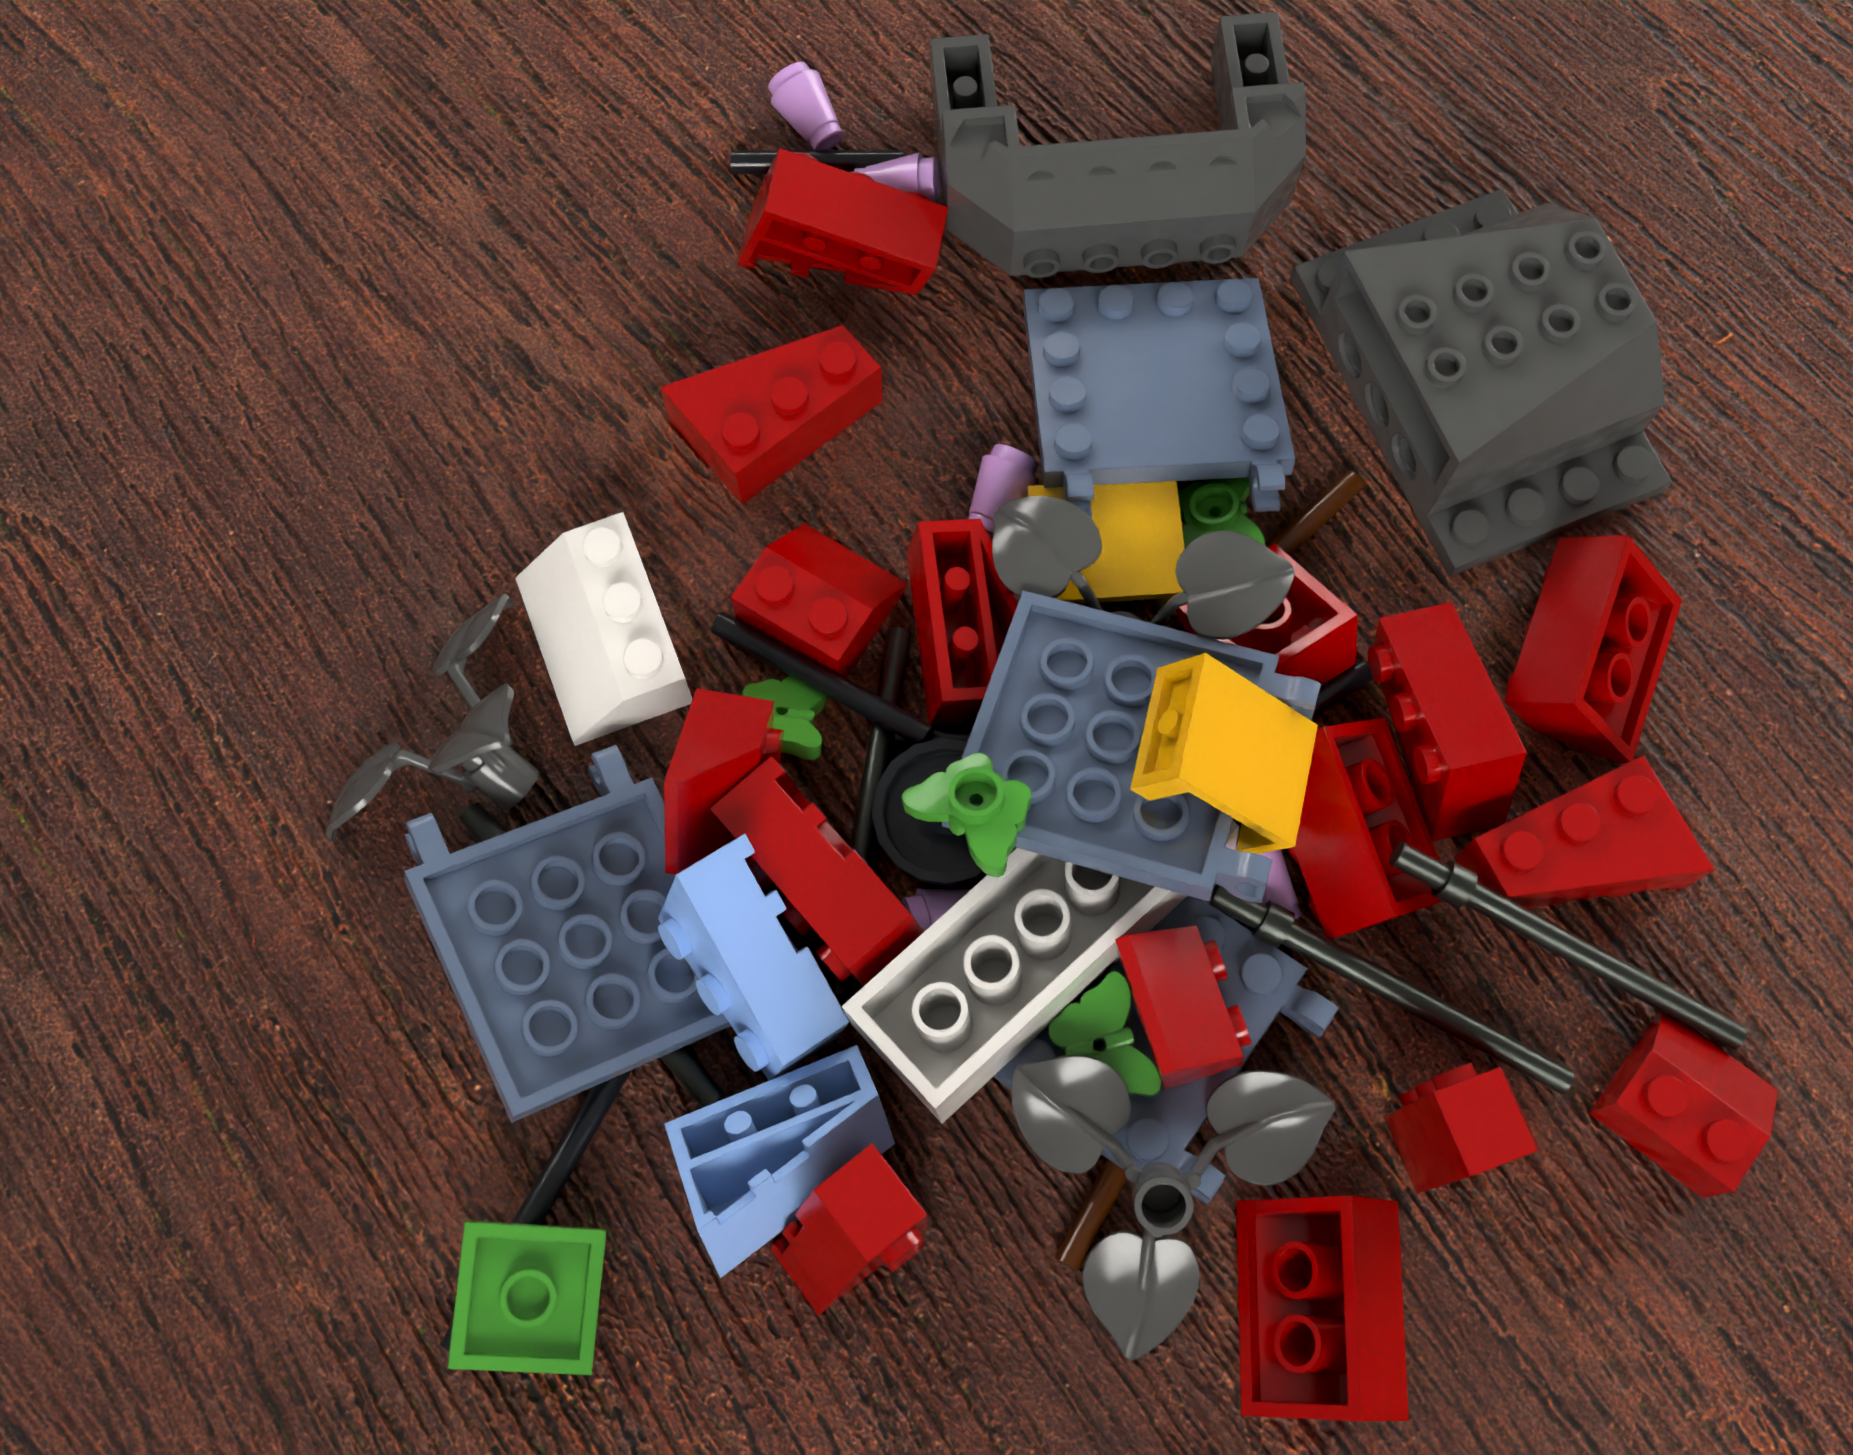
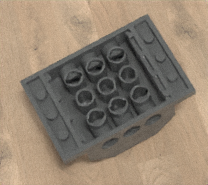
[1290,189,1673,578]

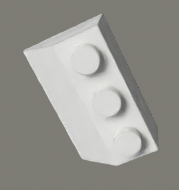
[515,512,692,746]

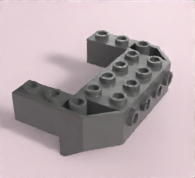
[930,12,1306,278]

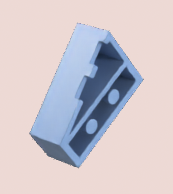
[658,834,849,1080]
[664,1045,895,1278]

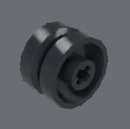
[872,738,1016,889]

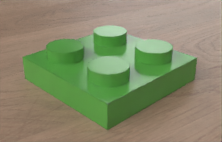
[448,1220,606,1375]

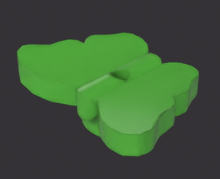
[1178,477,1266,549]
[742,677,827,760]
[902,753,1031,878]
[1049,972,1162,1097]

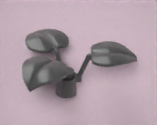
[992,496,1295,639]
[326,593,539,843]
[1011,1055,1335,1361]

